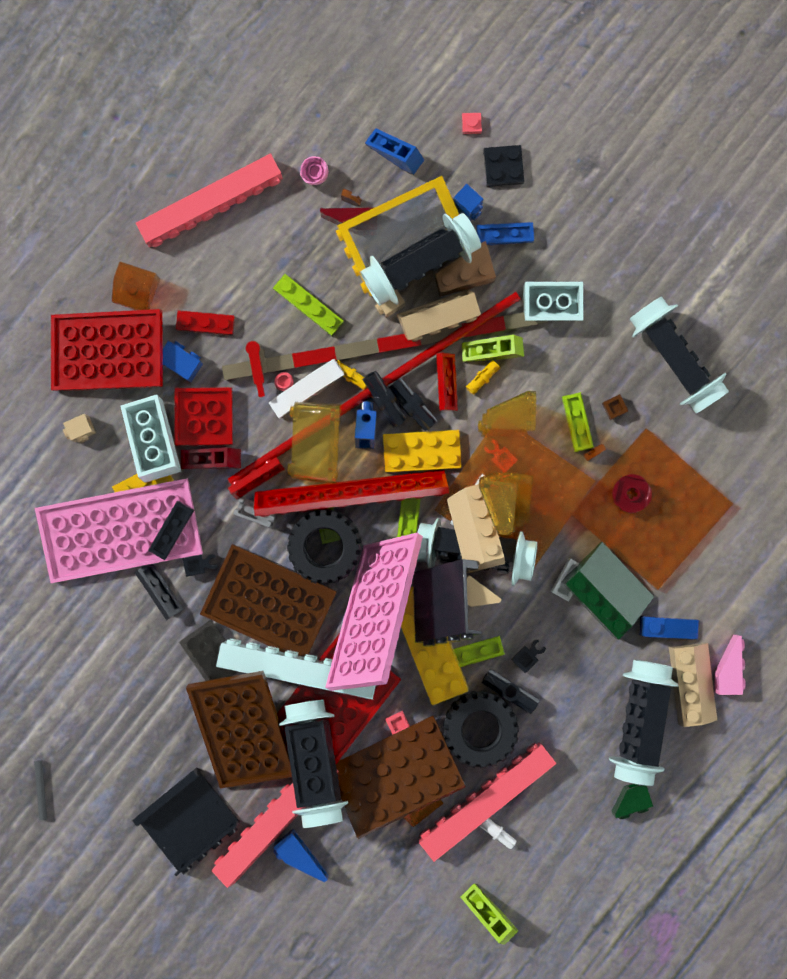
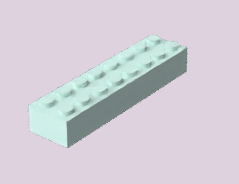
[216,638,375,699]

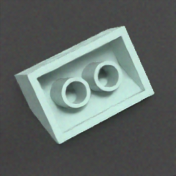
[523,282,583,321]

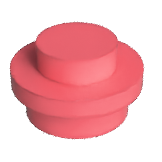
[274,372,294,391]

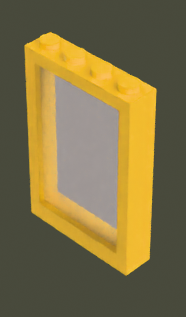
[335,176,460,296]

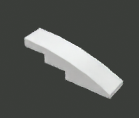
[269,359,345,418]

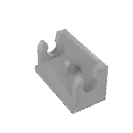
[233,497,277,528]

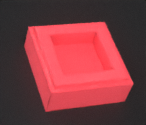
[385,710,410,735]

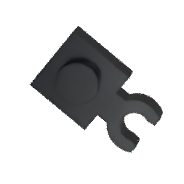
[182,554,218,577]
[511,639,546,673]

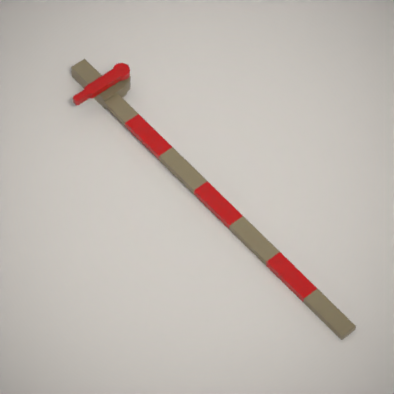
[222,312,548,397]

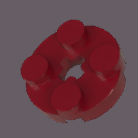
[612,474,652,513]

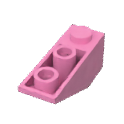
[714,635,746,695]

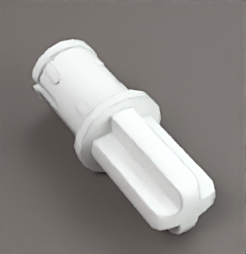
[479,818,517,849]

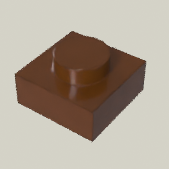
[602,394,628,420]

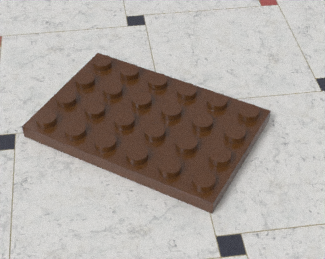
[200,544,337,657]
[186,671,292,789]
[336,716,466,839]

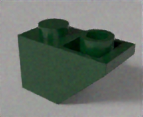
[612,783,653,819]

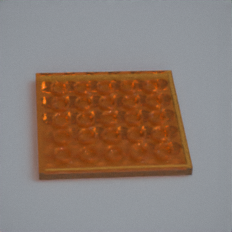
[434,415,595,568]
[570,428,733,590]

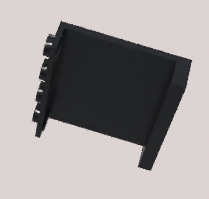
[413,559,482,647]
[132,767,240,876]

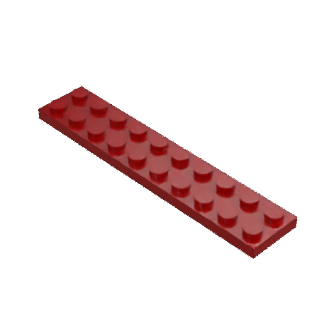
[254,470,449,517]

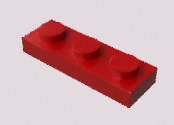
[176,310,235,335]
[436,353,458,412]
[228,457,285,500]

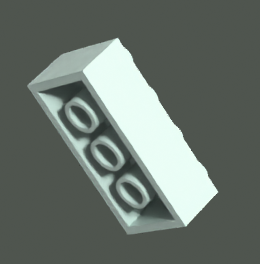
[121,395,181,483]

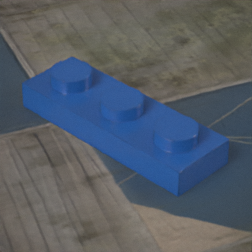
[476,222,534,245]

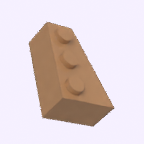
[435,241,496,297]

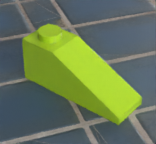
[461,335,524,362]
[460,883,518,945]

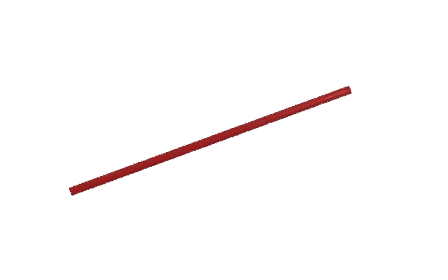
[228,292,521,485]

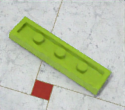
[273,274,344,336]

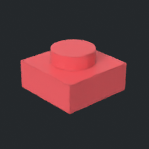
[462,113,482,134]

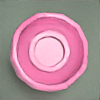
[300,156,329,186]

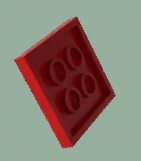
[174,387,233,446]

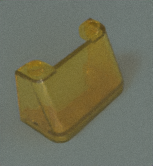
[478,391,536,438]
[288,402,342,484]
[479,472,533,535]

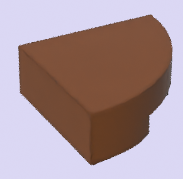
[341,189,362,206]
[584,444,606,461]

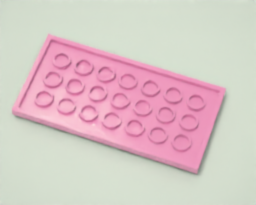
[35,478,203,583]
[325,533,423,691]

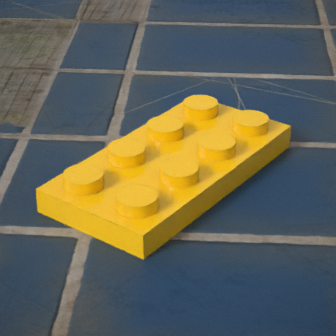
[383,430,461,473]

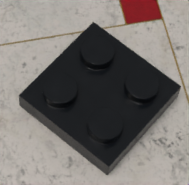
[483,145,525,187]

